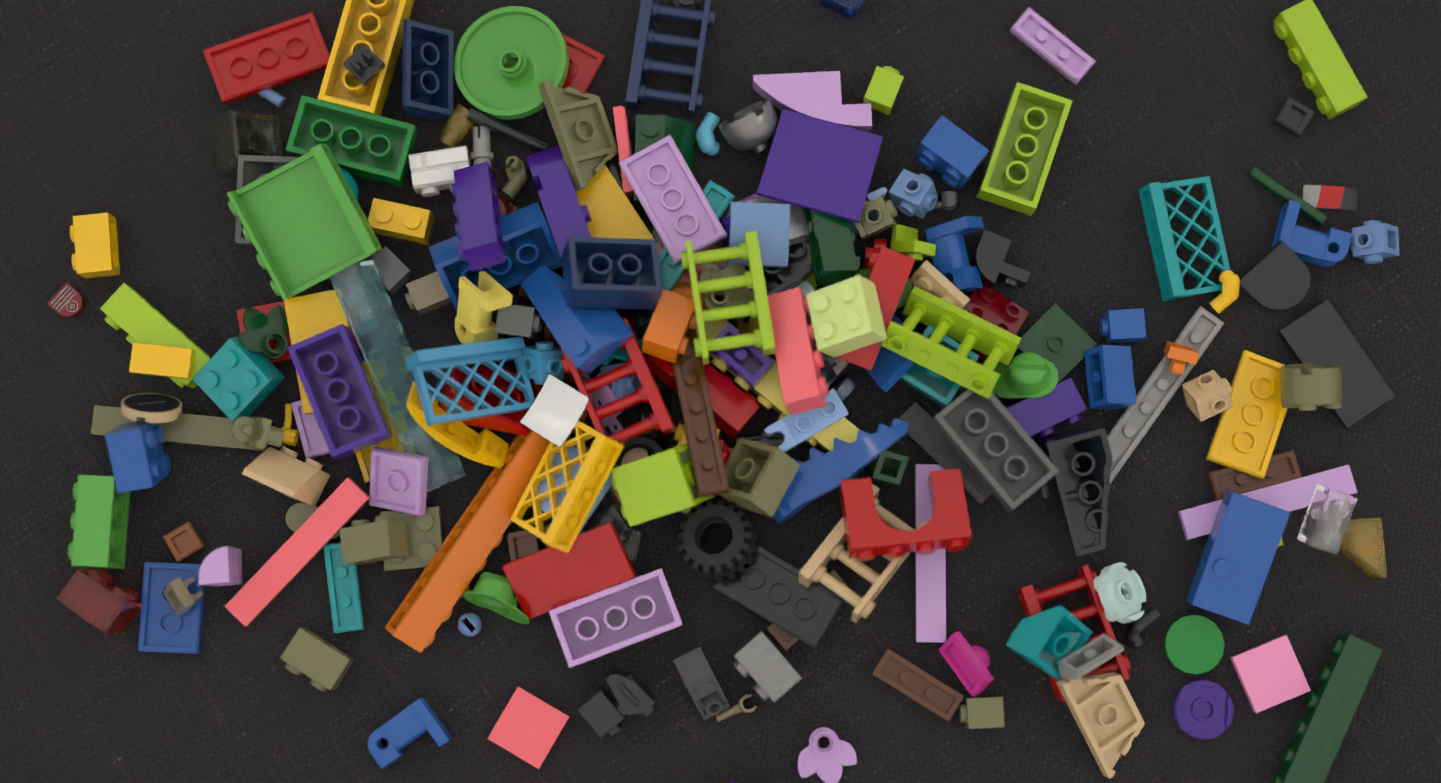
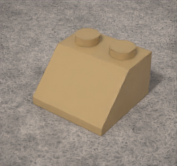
[242,446,330,507]

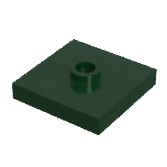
[1017,303,1097,384]

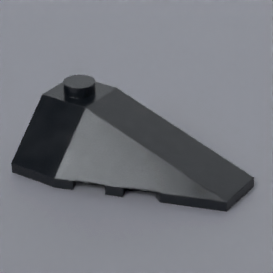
[716,235,814,330]
[1042,427,1112,557]

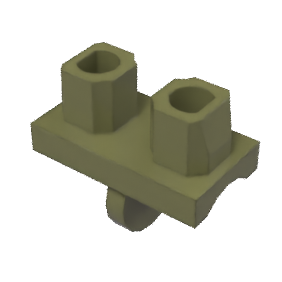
[231,416,285,449]

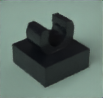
[343,44,385,87]

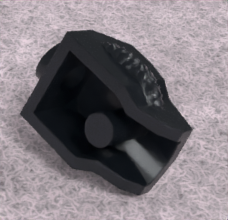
[604,668,657,720]

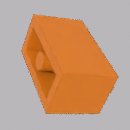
[642,289,697,364]

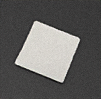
[521,374,589,447]

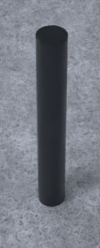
[467,108,551,152]

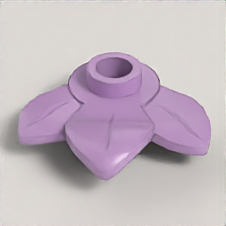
[798,727,857,783]

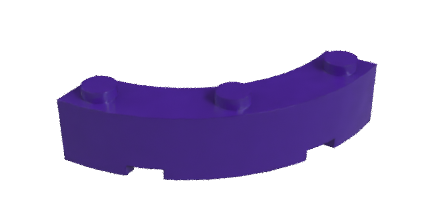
[526,145,592,258]

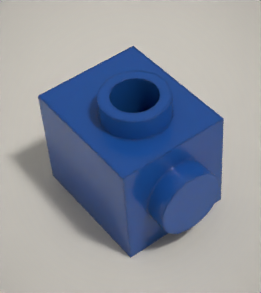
[1099,308,1146,344]

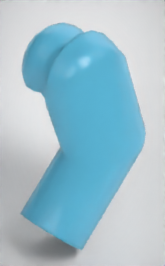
[696,112,720,156]

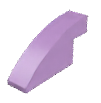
[753,71,872,133]

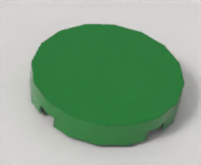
[1163,615,1225,675]

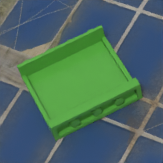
[227,143,383,300]

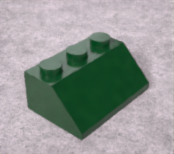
[634,115,695,208]

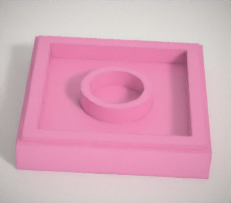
[1230,635,1311,713]

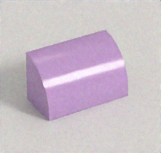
[199,546,243,587]

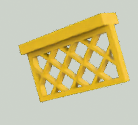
[510,421,624,553]

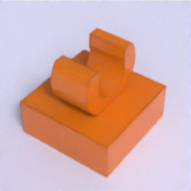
[1163,341,1199,375]

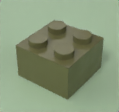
[719,438,800,517]

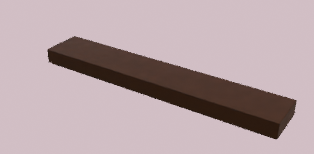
[671,328,729,498]

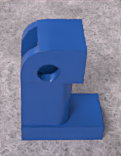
[1271,200,1352,267]
[925,216,984,293]
[368,697,453,769]

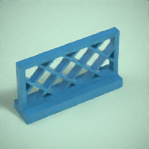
[405,336,535,426]

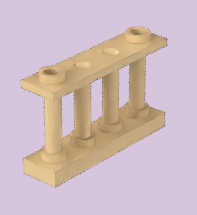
[798,484,927,623]

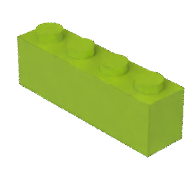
[1273,0,1367,120]
[100,283,211,389]

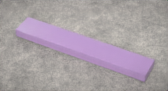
[915,464,946,642]
[1178,464,1358,540]

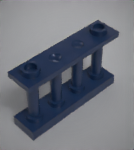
[625,0,716,118]

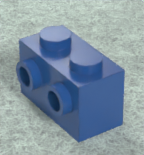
[1084,345,1136,409]

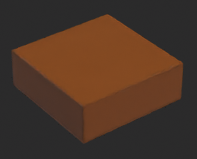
[163,521,205,562]

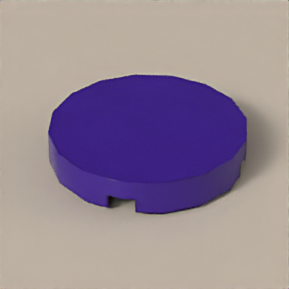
[1172,680,1234,740]

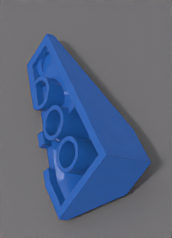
[521,265,634,373]

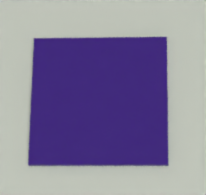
[757,109,883,223]

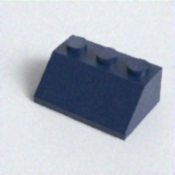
[402,19,454,122]

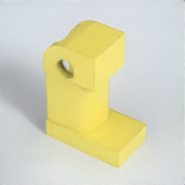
[455,271,513,344]

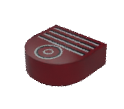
[47,282,85,318]

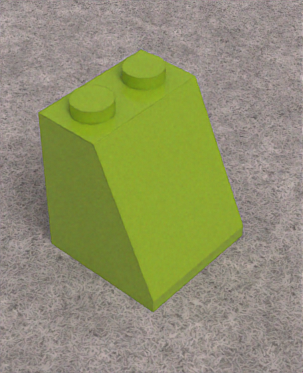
[611,443,714,527]

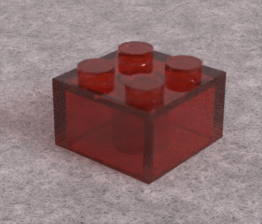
[56,568,141,634]

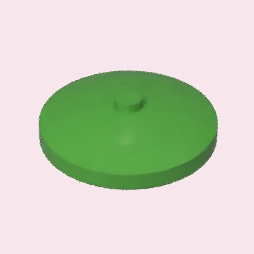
[454,6,569,120]

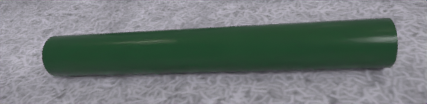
[1248,166,1327,225]

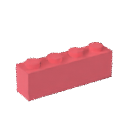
[767,287,829,415]

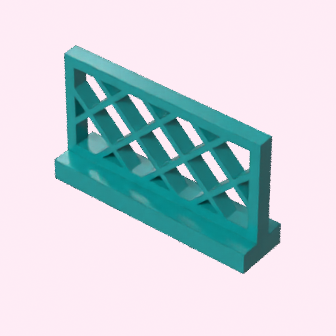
[1138,176,1230,302]

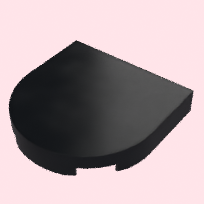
[1239,240,1311,310]

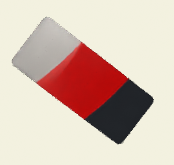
[1303,185,1358,211]

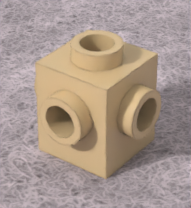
[1182,370,1233,422]

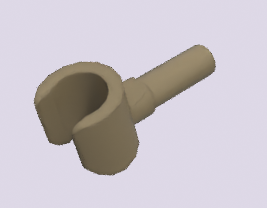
[715,695,757,722]

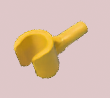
[281,404,299,446]

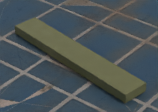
[91,405,272,451]

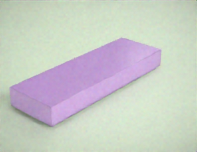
[1010,7,1096,85]

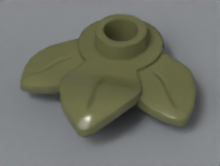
[699,262,754,310]

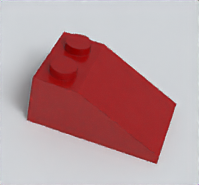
[437,364,542,436]

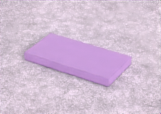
[619,135,727,265]

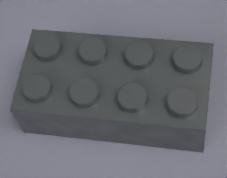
[931,389,1059,512]

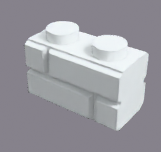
[409,146,471,197]

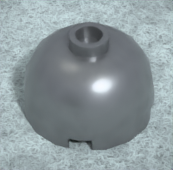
[719,99,778,153]

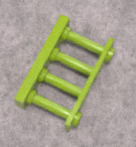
[680,231,775,365]
[881,286,1022,399]

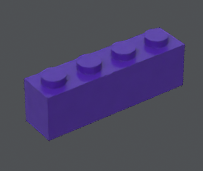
[451,161,506,271]
[1006,378,1087,439]

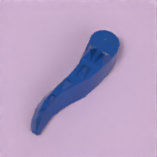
[773,418,909,525]

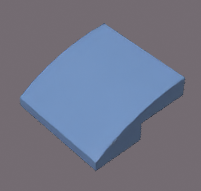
[728,202,790,268]

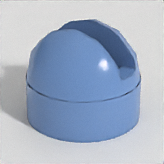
[458,613,482,637]

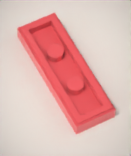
[613,106,634,198]

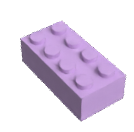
[549,568,683,668]

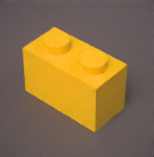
[368,198,435,245]
[70,213,120,279]

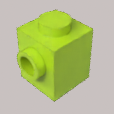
[863,66,904,115]

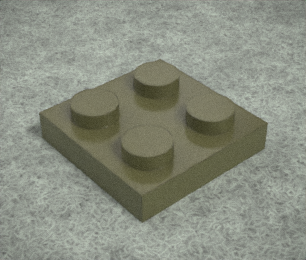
[380,506,443,571]

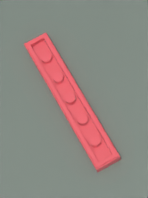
[224,477,370,627]

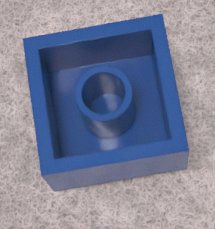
[915,115,989,190]
[105,420,171,493]

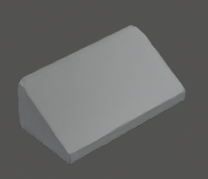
[1057,634,1124,680]

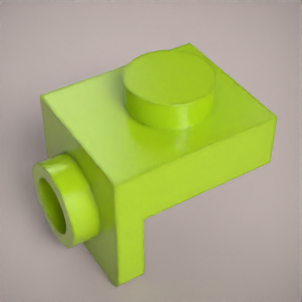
[890,224,936,262]

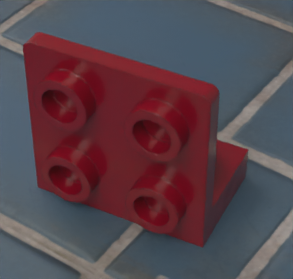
[946,283,1028,362]

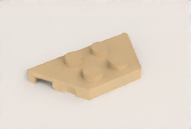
[1056,672,1145,779]

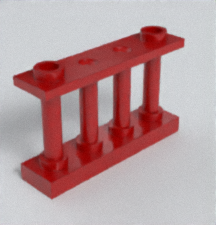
[560,319,677,443]
[1017,565,1131,702]

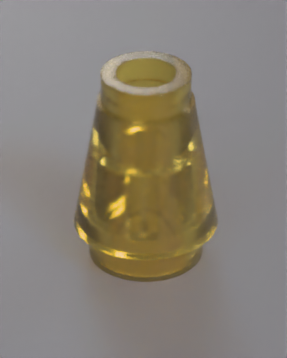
[440,103,476,148]

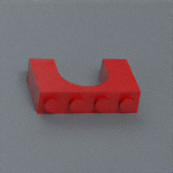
[839,468,972,561]

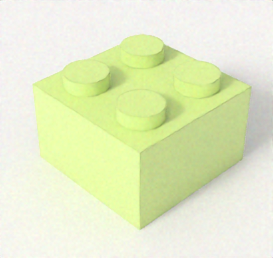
[806,275,887,358]

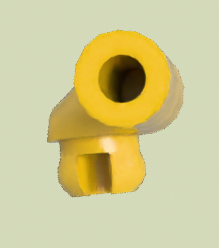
[1209,270,1240,314]

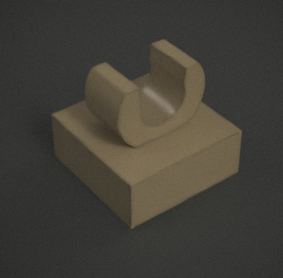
[163,577,203,617]

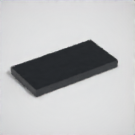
[1277,299,1395,429]
[713,544,844,649]

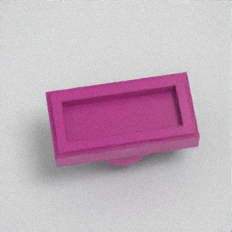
[939,631,994,698]

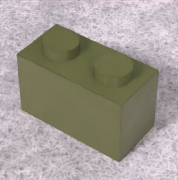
[340,515,409,565]
[280,628,355,692]

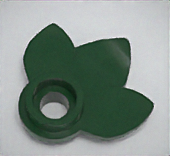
[237,305,289,359]

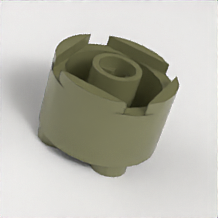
[1281,363,1343,411]

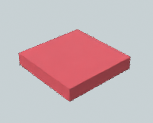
[487,686,570,769]

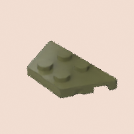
[538,81,618,192]

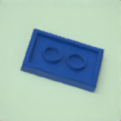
[138,562,205,654]

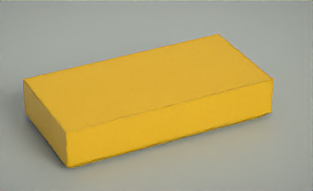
[129,343,194,379]

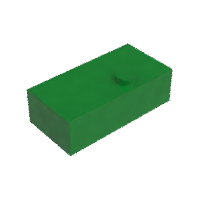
[286,95,418,189]

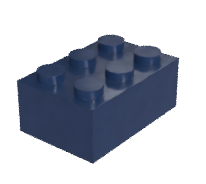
[562,237,662,309]

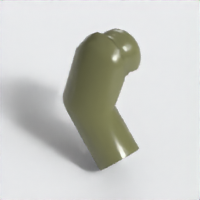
[501,156,527,201]

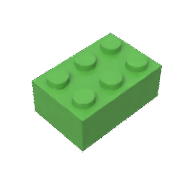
[68,475,131,569]

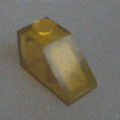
[1334,518,1387,579]

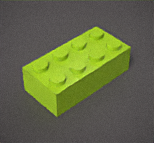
[976,82,1072,216]

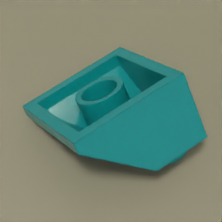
[1006,605,1093,681]

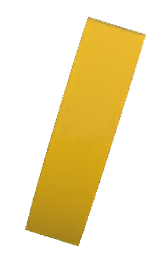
[406,382,509,468]

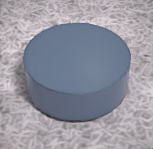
[835,377,856,401]

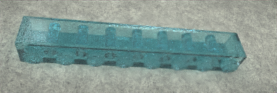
[330,260,466,493]

